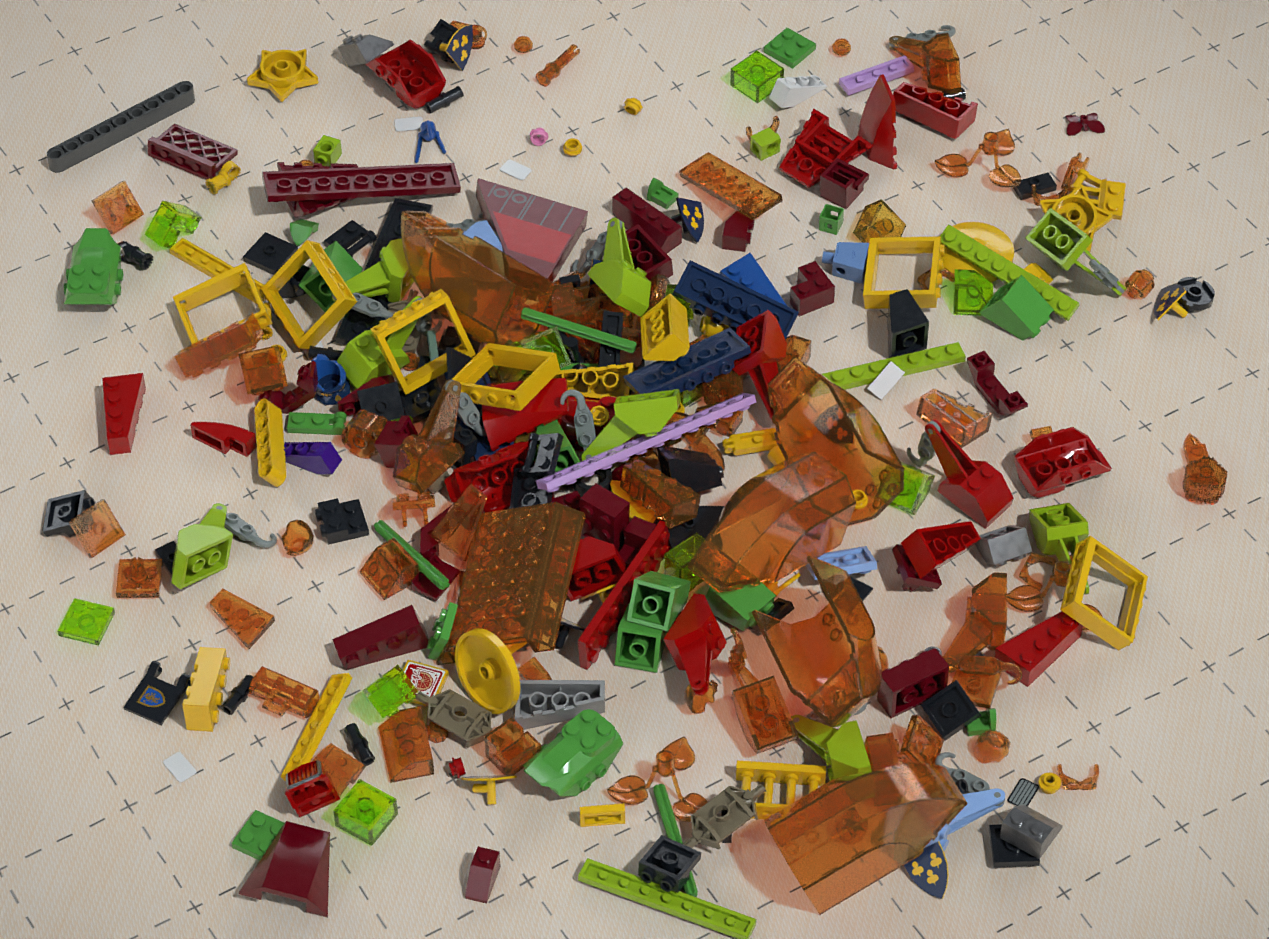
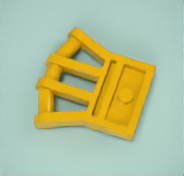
[1070,169,1126,220]

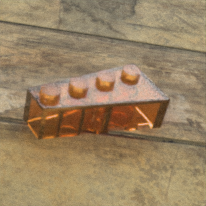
[174,313,264,378]
[620,459,701,529]

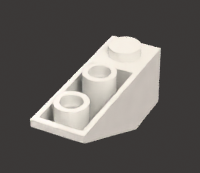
[769,75,827,108]

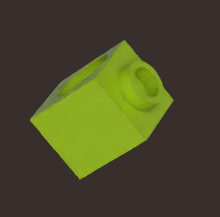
[750,127,781,161]
[313,135,342,166]

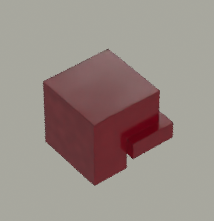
[820,158,869,209]
[374,415,424,469]

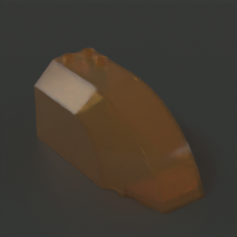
[401,211,557,347]
[767,356,904,526]
[688,452,856,593]
[752,555,882,728]
[764,763,968,915]

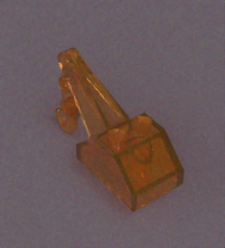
[943,572,1023,685]
[728,628,799,754]

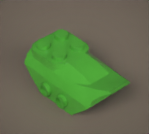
[64,228,124,305]
[523,709,623,796]

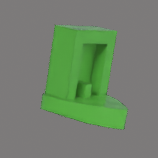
[647,178,679,210]
[290,219,319,246]
[966,708,996,737]

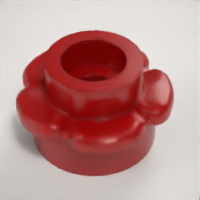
[448,757,466,779]

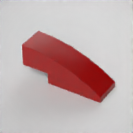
[190,422,257,457]

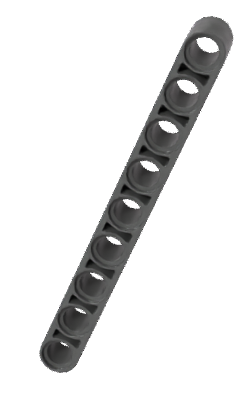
[47,81,195,173]

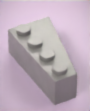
[515,680,605,731]

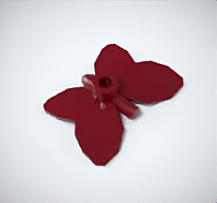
[1066,113,1105,136]

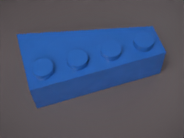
[720,252,787,306]

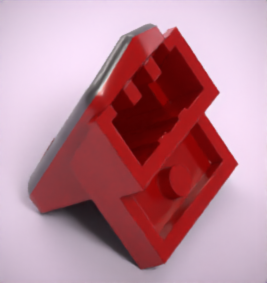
[285,760,340,818]

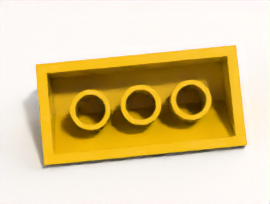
[640,293,690,361]

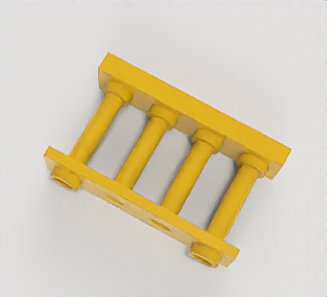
[736,760,826,824]

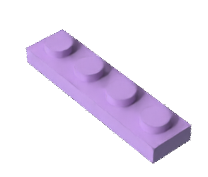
[839,55,914,95]

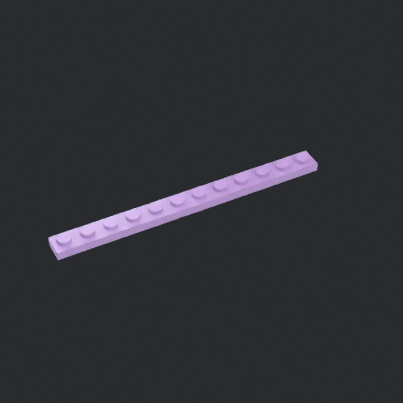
[536,393,756,492]

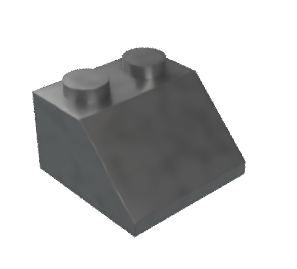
[338,34,394,67]
[975,525,1032,567]
[1000,804,1063,859]

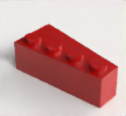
[893,82,978,139]
[102,373,146,455]
[901,521,981,579]
[994,611,1083,687]

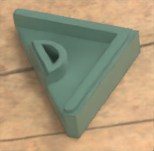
[427,330,438,361]

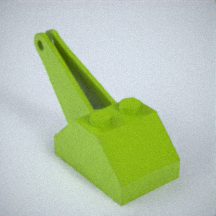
[1029,503,1089,595]

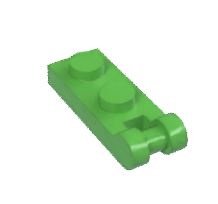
[287,412,347,435]

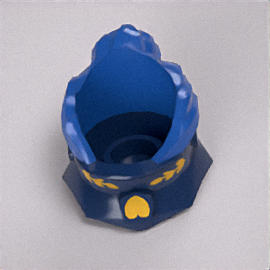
[312,354,350,405]

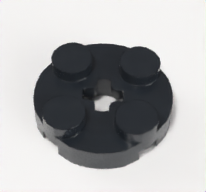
[1177,277,1215,312]

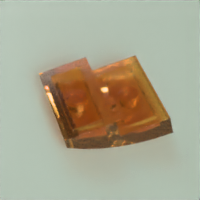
[313,743,366,796]

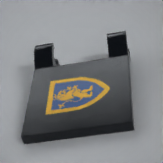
[123,661,191,726]

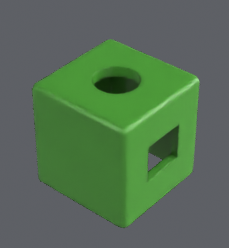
[819,204,844,235]

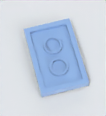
[804,546,877,581]

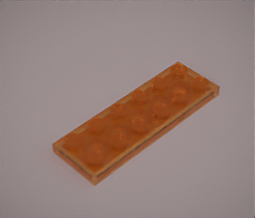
[679,152,783,220]

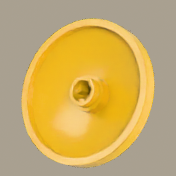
[942,222,1014,284]
[455,628,520,714]

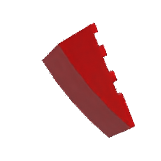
[858,74,897,170]
[779,109,873,188]
[482,378,569,451]

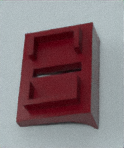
[411,553,460,601]

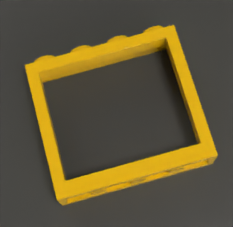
[863,236,945,309]
[261,240,358,350]
[173,263,273,358]
[370,289,476,395]
[451,343,560,411]
[1060,535,1148,651]

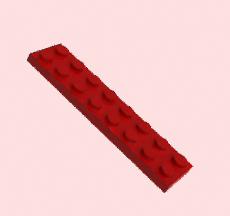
[578,520,671,670]

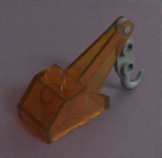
[889,25,962,94]
[393,379,487,494]

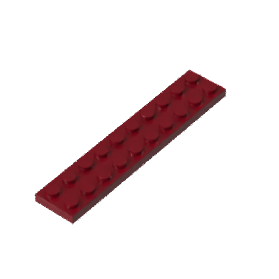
[262,163,461,202]

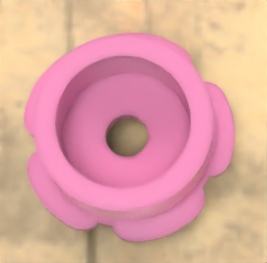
[530,127,548,146]

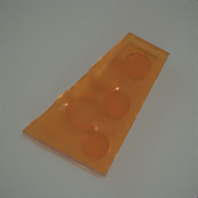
[210,588,275,650]

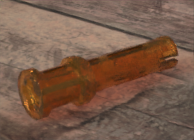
[536,44,580,87]

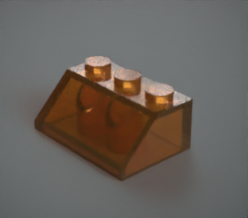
[378,706,434,783]

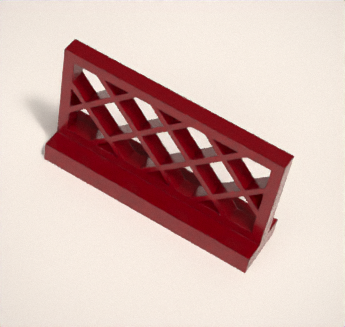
[148,123,238,180]

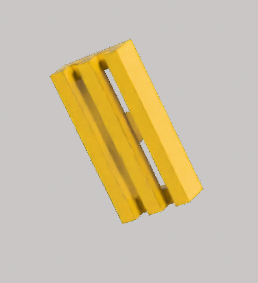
[579,803,625,827]

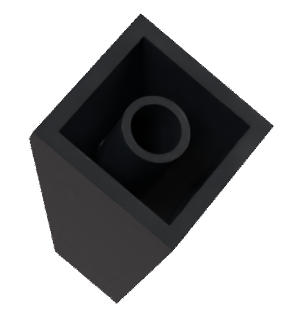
[887,289,929,358]
[657,446,724,497]

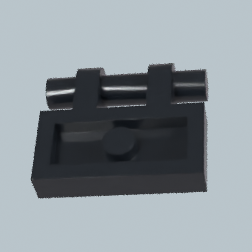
[424,19,458,63]

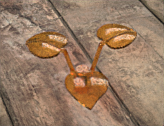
[935,129,1021,187]
[1005,555,1103,630]
[607,736,708,822]

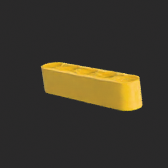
[254,399,286,487]

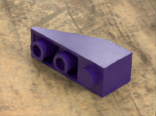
[284,442,342,474]

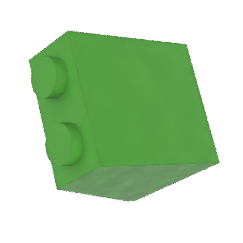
[299,241,363,312]
[979,275,1054,341]
[534,420,584,479]
[706,562,776,631]
[627,571,691,631]
[615,604,668,673]

